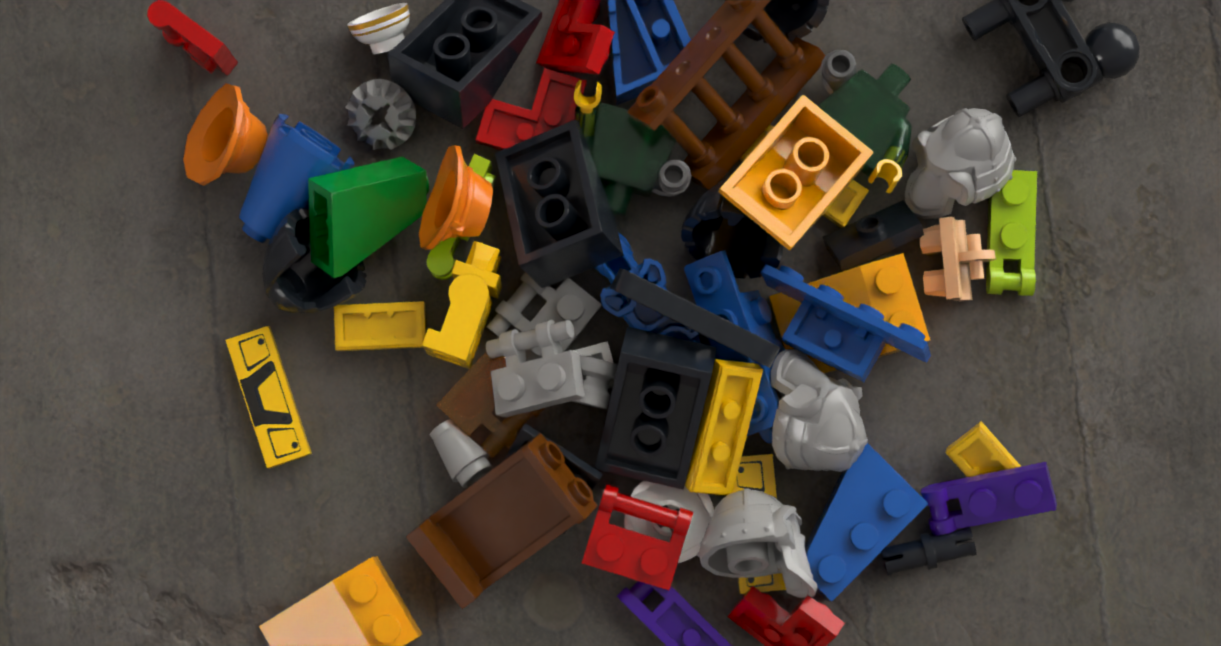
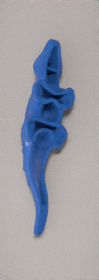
[594,232,772,444]

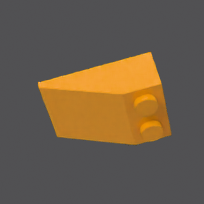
[718,95,874,251]
[769,253,930,374]
[259,556,423,646]

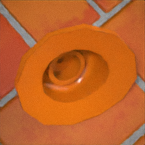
[183,83,268,186]
[419,145,493,250]

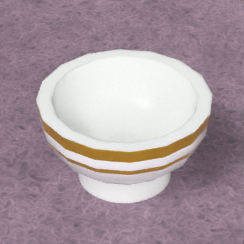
[347,3,410,54]

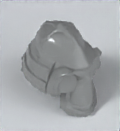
[905,108,1017,219]
[771,349,868,472]
[697,488,817,598]

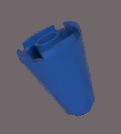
[239,114,355,243]

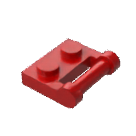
[147,0,238,76]
[582,484,694,590]

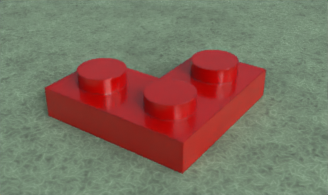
[536,0,615,74]
[475,68,587,150]
[727,586,845,646]

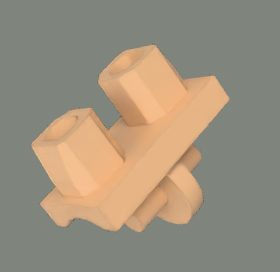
[919,216,996,302]

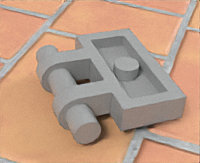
[487,272,602,361]
[486,320,585,417]

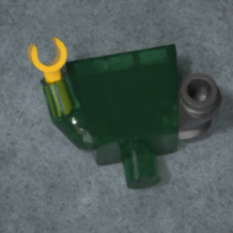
[818,50,912,194]
[574,80,691,216]

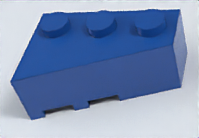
[607,0,691,106]
[805,443,929,602]

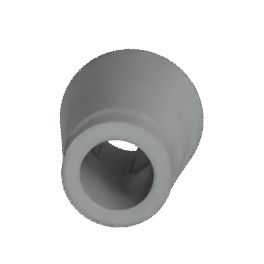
[430,419,492,488]

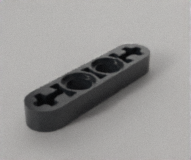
[610,268,781,368]

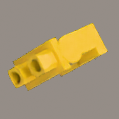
[422,241,502,369]

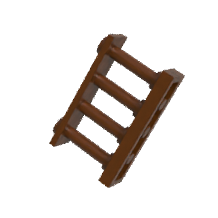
[627,0,826,190]

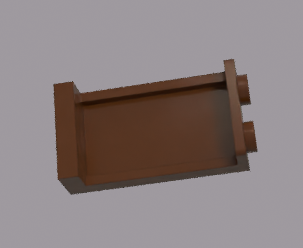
[406,433,598,609]

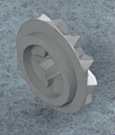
[345,79,416,150]

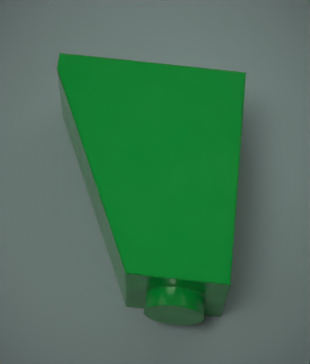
[308,156,429,278]

